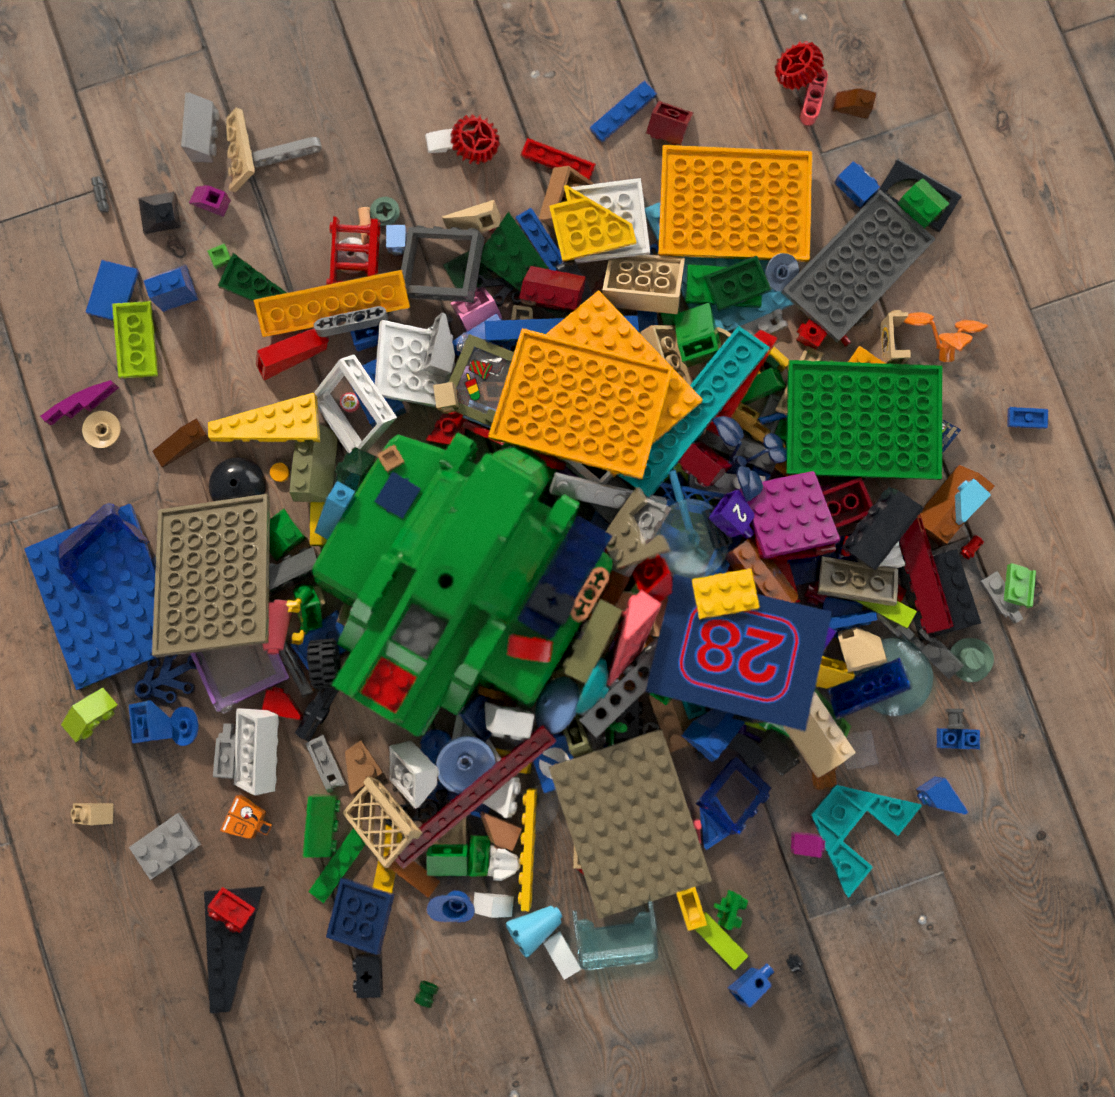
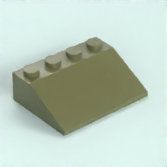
[563,600,624,683]

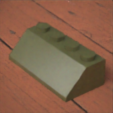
[289,424,338,502]

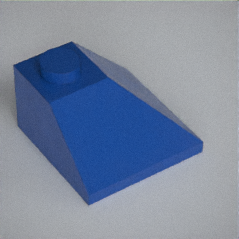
[129,701,173,744]

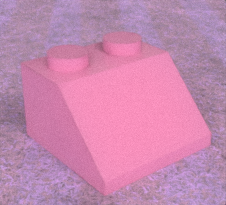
[450,288,503,332]

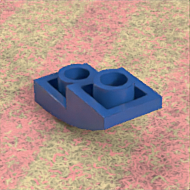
[937,728,980,749]

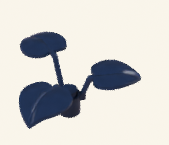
[712,416,787,502]

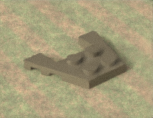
[602,487,671,570]

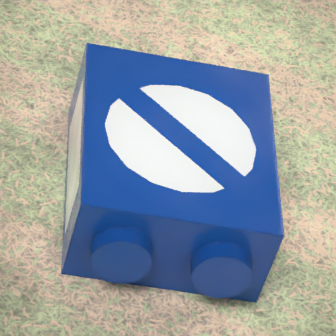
[533,733,573,793]

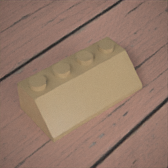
[639,325,693,386]
[783,691,856,778]

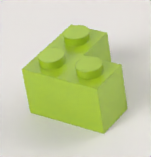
[61,688,118,742]

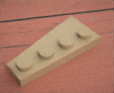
[226,108,255,192]

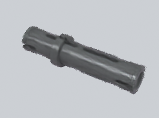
[279,641,314,697]

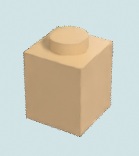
[433,382,459,413]

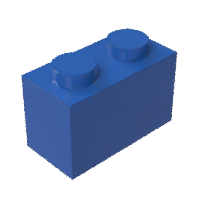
[834,161,880,208]

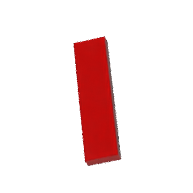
[521,138,596,180]

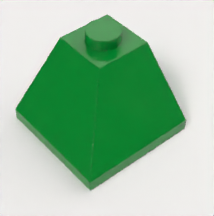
[269,508,307,561]

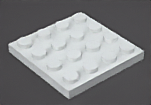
[571,178,650,264]
[375,320,453,407]

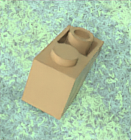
[71,803,113,825]

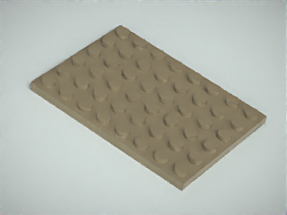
[152,494,270,657]
[548,729,712,919]

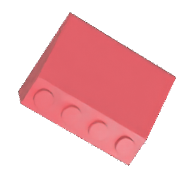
[607,591,661,686]

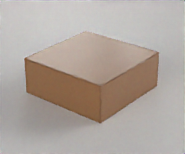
[377,445,405,473]

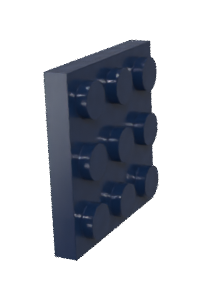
[326,878,395,955]

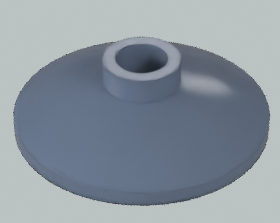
[765,253,799,291]

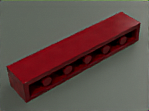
[899,514,954,634]

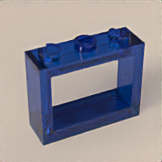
[695,757,772,835]

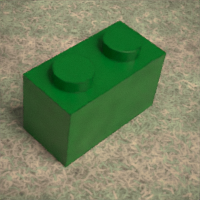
[426,844,468,877]

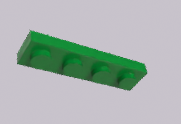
[308,828,368,903]

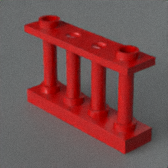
[326,216,381,285]

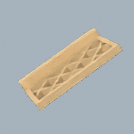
[342,777,422,868]

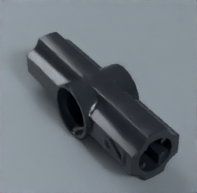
[294,688,339,742]

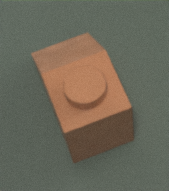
[480,811,522,851]

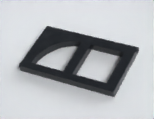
[878,159,962,233]

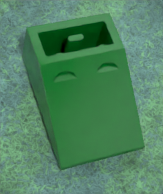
[674,303,721,368]

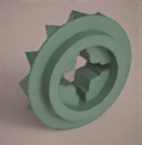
[370,197,400,225]

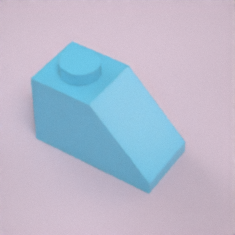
[955,479,991,525]

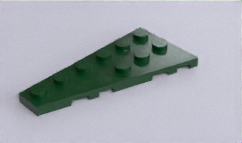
[481,211,571,318]

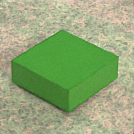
[207,244,231,269]

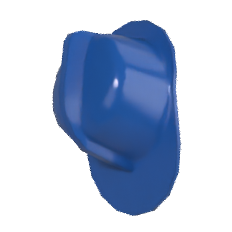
[427,890,475,922]

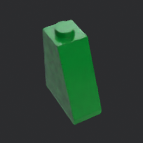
[741,368,787,405]

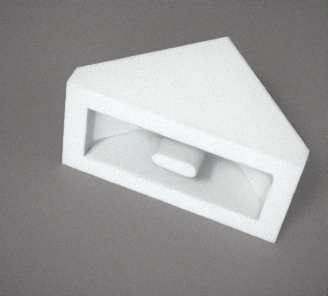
[473,892,514,918]

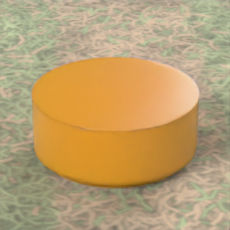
[270,463,290,482]

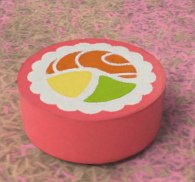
[340,393,360,412]

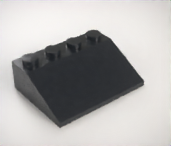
[897,549,981,641]

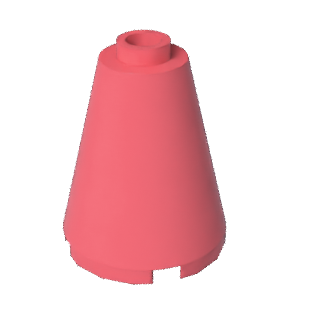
[262,600,292,655]

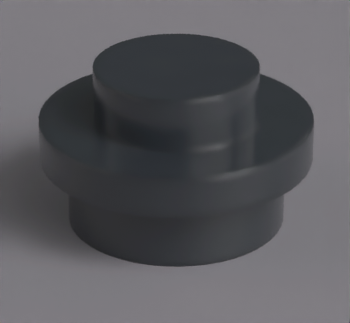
[786,953,804,973]

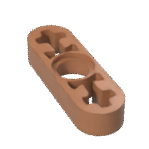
[570,567,609,622]

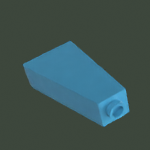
[315,481,355,540]

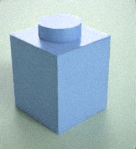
[386,225,407,255]

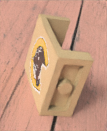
[880,310,911,364]

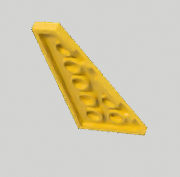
[208,393,320,442]

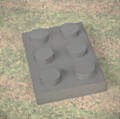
[129,812,202,880]

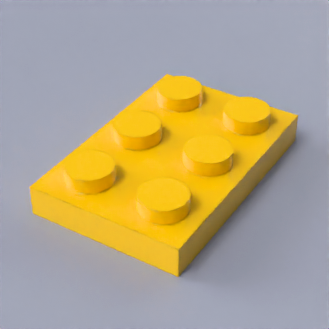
[692,569,759,620]

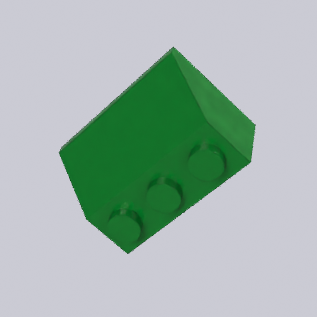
[303,794,341,858]

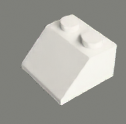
[484,702,534,740]

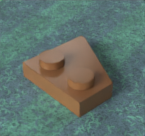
[345,740,384,794]

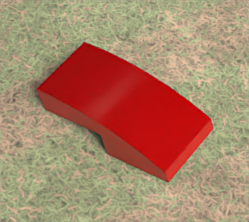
[507,634,553,662]

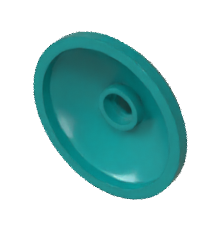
[575,658,609,714]

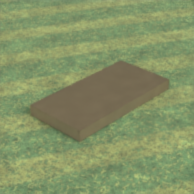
[818,557,898,606]

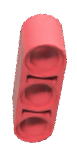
[800,68,828,126]

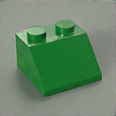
[897,179,950,229]

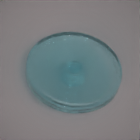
[653,499,729,578]
[854,638,933,716]

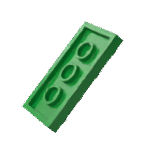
[685,264,762,308]

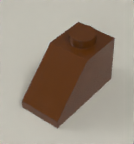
[832,88,877,119]

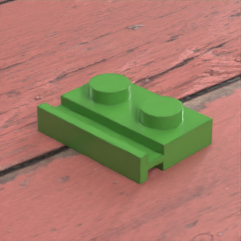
[1004,563,1036,608]

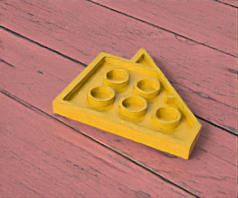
[549,185,637,262]

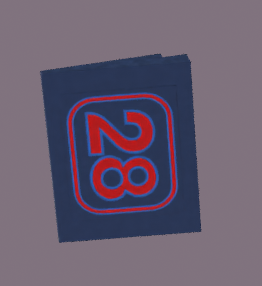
[646,574,832,732]

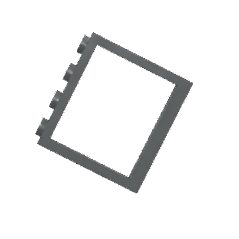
[401,225,485,303]

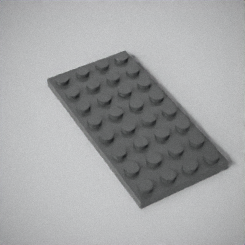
[781,190,936,343]

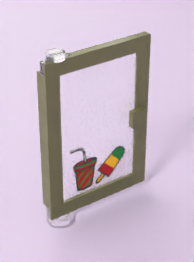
[449,332,514,427]

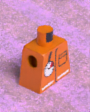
[220,795,272,839]

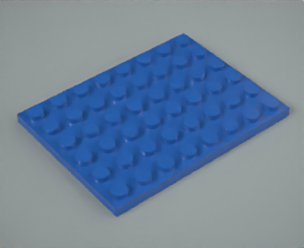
[24,504,156,690]

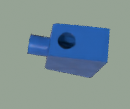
[727,963,775,1008]

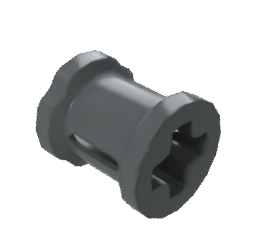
[946,709,965,729]

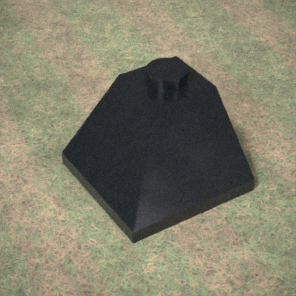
[138,192,181,234]

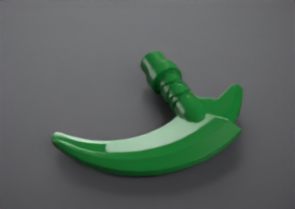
[605,720,627,746]

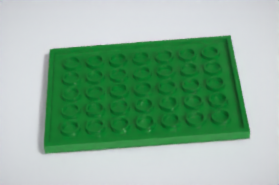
[786,360,943,480]

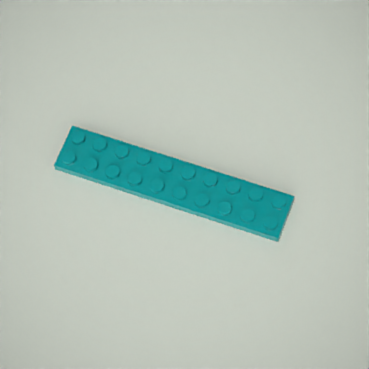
[618,326,770,498]

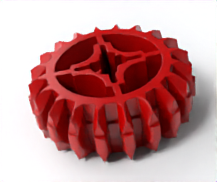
[774,40,824,90]
[450,114,500,165]

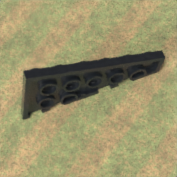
[204,886,264,1013]

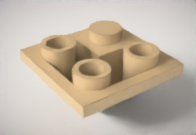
[837,627,887,672]

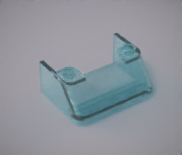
[573,901,658,970]

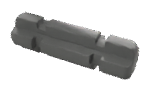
[91,176,109,213]

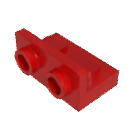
[207,887,255,933]

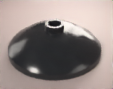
[209,457,266,502]

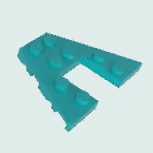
[810,784,922,898]

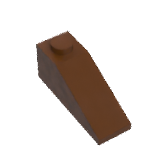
[152,418,210,468]

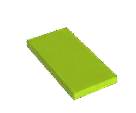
[112,301,158,379]

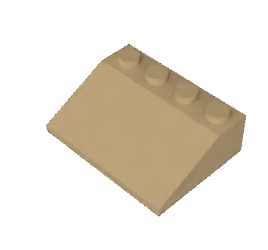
[602,254,685,314]

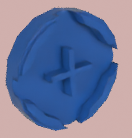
[420,729,452,765]

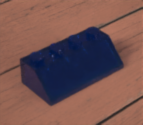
[827,657,913,720]

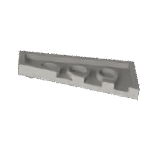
[612,498,672,577]

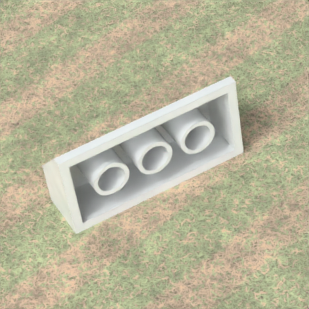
[234,708,279,795]

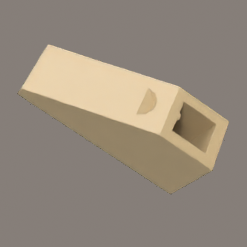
[442,200,501,232]

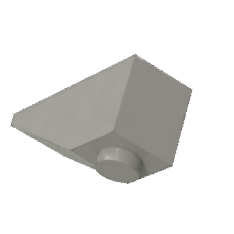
[423,313,455,377]

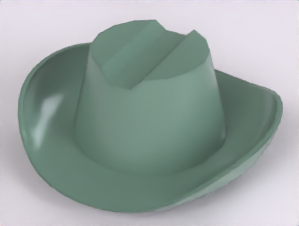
[950,638,994,682]

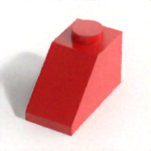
[262,687,304,720]

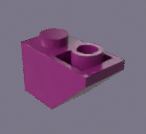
[189,186,231,217]
[791,832,825,857]

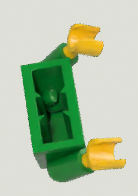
[287,584,323,645]

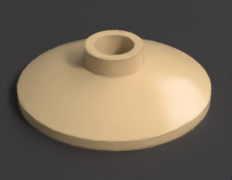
[82,411,121,448]

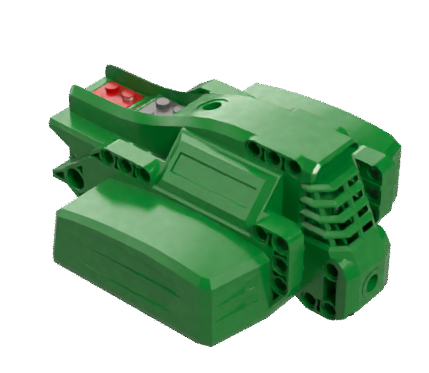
[312,433,613,737]

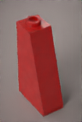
[255,328,329,381]

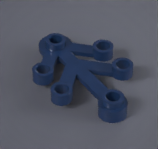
[135,654,203,703]

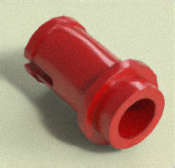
[960,535,984,560]

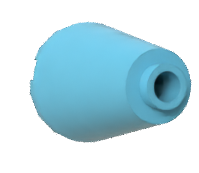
[506,906,563,958]

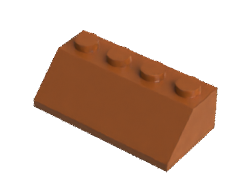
[920,465,995,547]
[724,534,799,603]

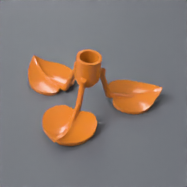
[903,312,988,362]

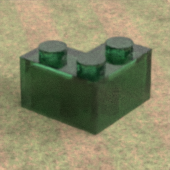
[335,447,376,493]

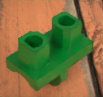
[713,890,748,931]

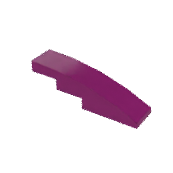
[40,380,119,426]

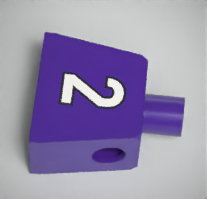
[708,489,754,539]

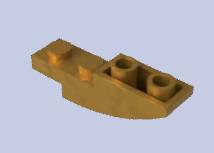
[732,403,771,442]

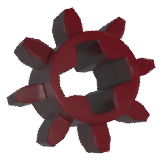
[804,582,827,606]

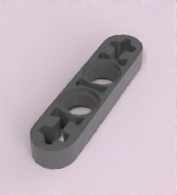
[314,306,388,337]

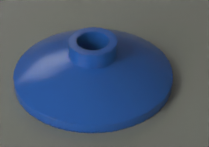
[171,707,199,746]

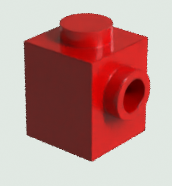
[796,319,827,349]

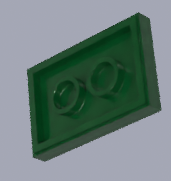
[704,256,772,312]

